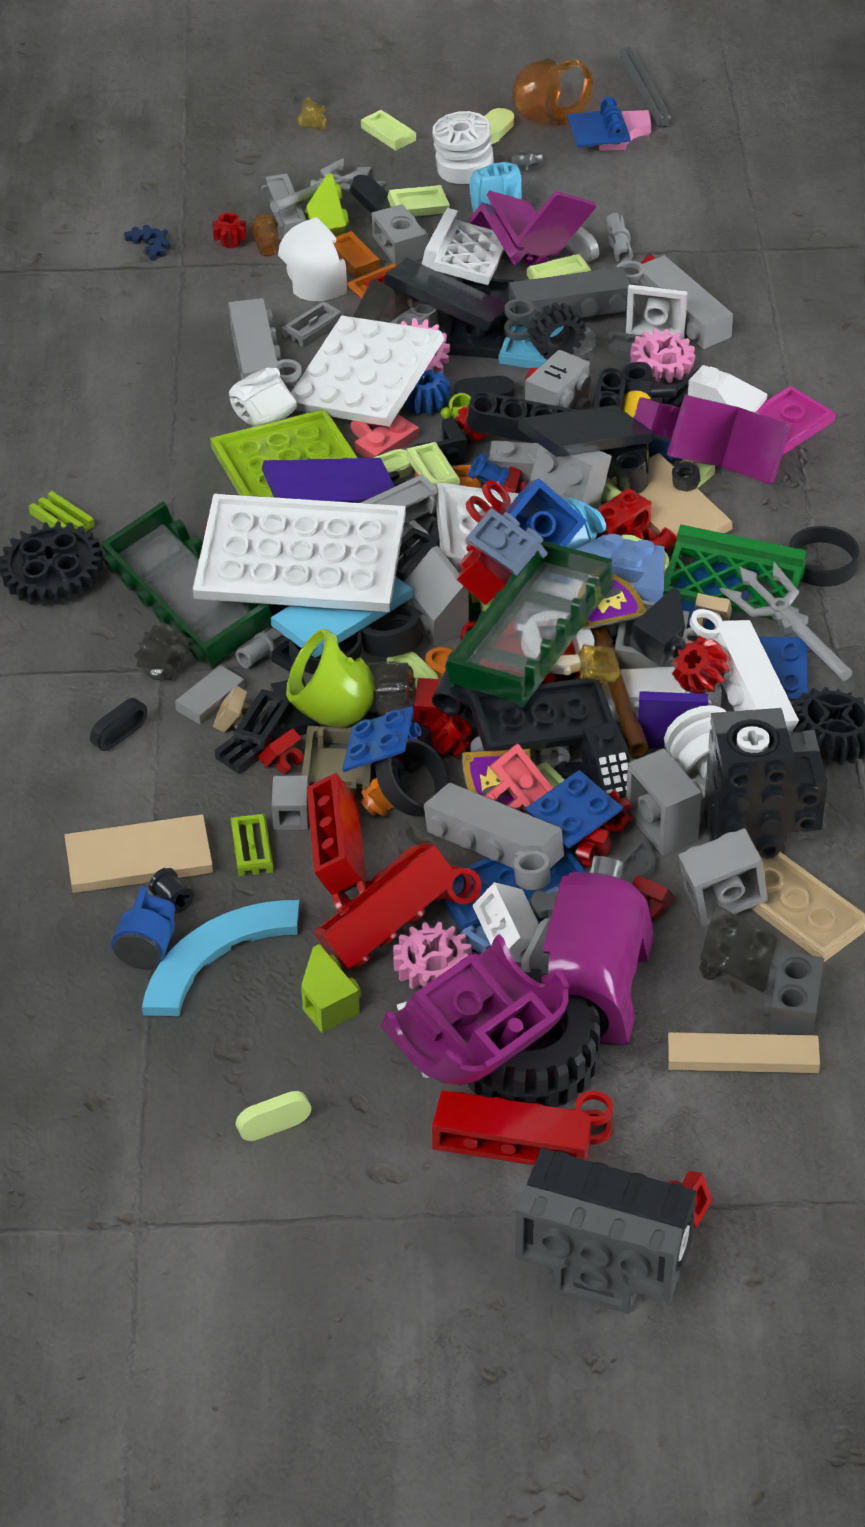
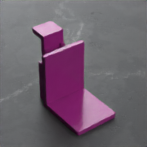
[468,190,596,267]
[634,395,791,484]

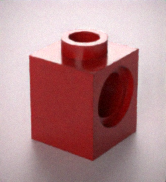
[414,678,450,730]

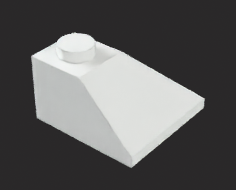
[626,285,687,340]
[688,365,767,412]

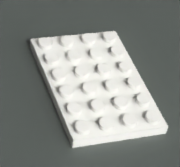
[193,494,406,612]

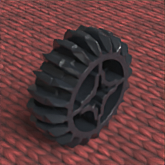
[792,687,865,766]

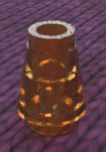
[251,214,279,257]

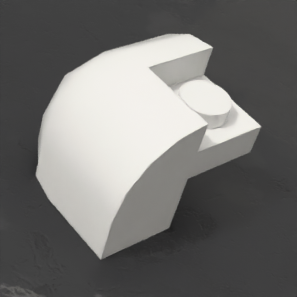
[278,217,347,301]

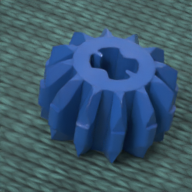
[403,368,450,416]

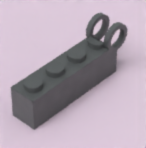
[504,267,631,340]

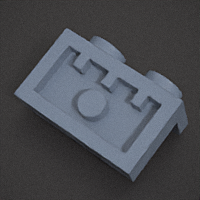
[466,508,548,576]

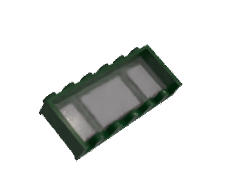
[101,501,272,670]
[445,541,613,708]

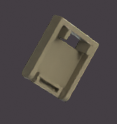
[301,726,373,795]

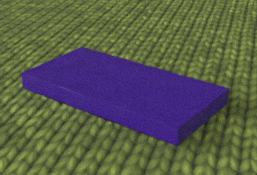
[262,458,395,503]

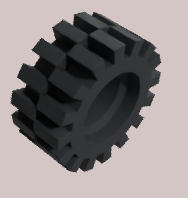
[528,302,586,360]

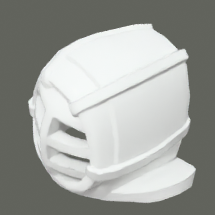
[229,367,297,427]

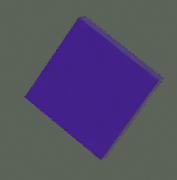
[638,691,708,749]

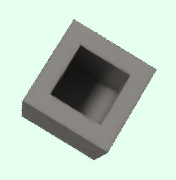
[272,776,309,830]

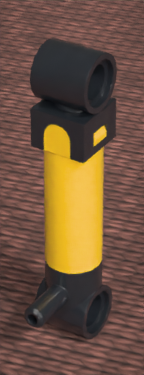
[614,362,677,493]

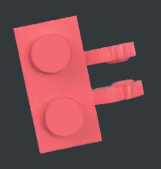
[350,414,419,458]
[484,744,553,815]

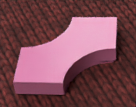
[598,110,651,151]

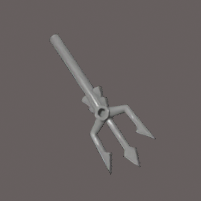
[270,158,386,212]
[719,562,852,681]

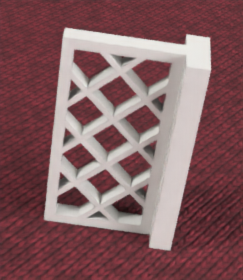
[422,208,505,285]

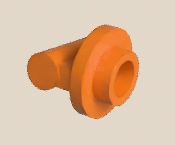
[361,778,395,817]

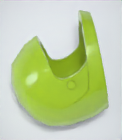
[286,629,376,728]

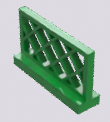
[663,524,806,621]

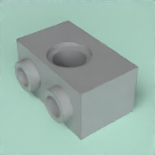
[372,204,429,265]

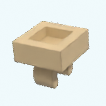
[695,593,732,629]
[213,686,251,733]

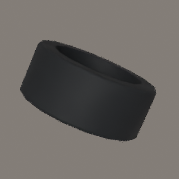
[361,604,424,657]

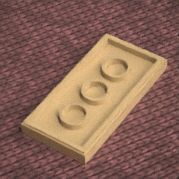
[612,453,733,557]
[64,814,213,893]
[750,852,865,962]

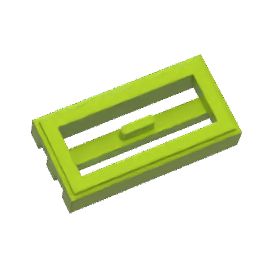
[29,491,95,533]
[231,814,273,877]

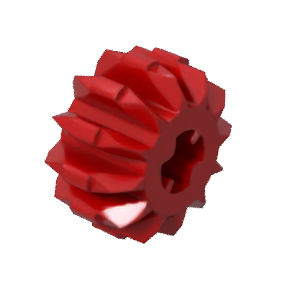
[671,636,731,694]

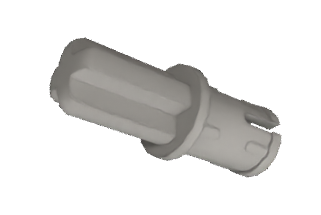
[235,627,289,668]

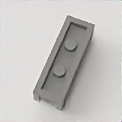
[262,174,307,240]
[361,475,437,524]

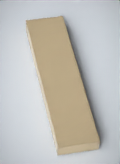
[668,1032,820,1073]

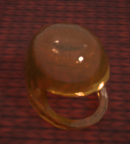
[512,58,593,125]

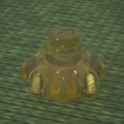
[297,98,326,130]

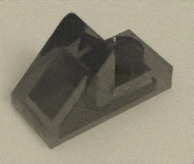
[353,279,415,323]

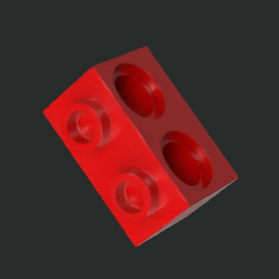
[596,488,652,538]

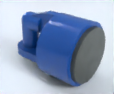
[111,886,175,968]

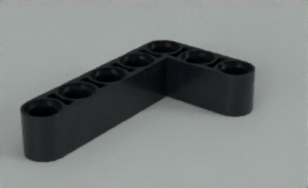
[466,368,626,454]

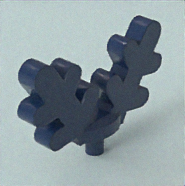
[124,225,170,261]

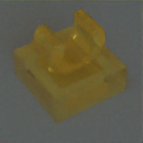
[578,644,621,685]

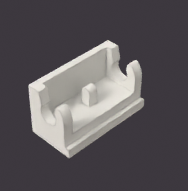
[472,882,539,963]

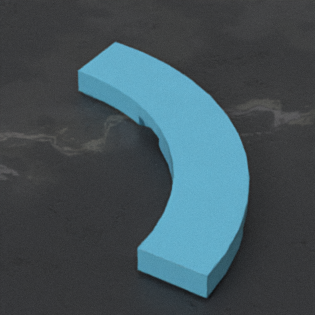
[142,900,300,1016]

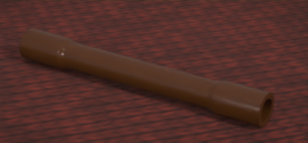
[590,625,648,756]

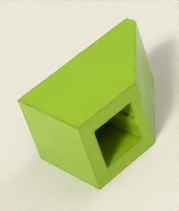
[304,173,349,237]
[301,944,361,1033]

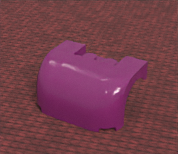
[541,872,654,1045]
[381,934,570,1086]

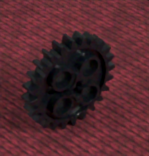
[0,521,103,606]

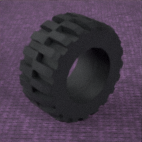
[468,968,600,1108]

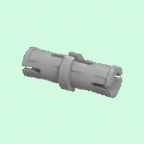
[605,213,633,262]

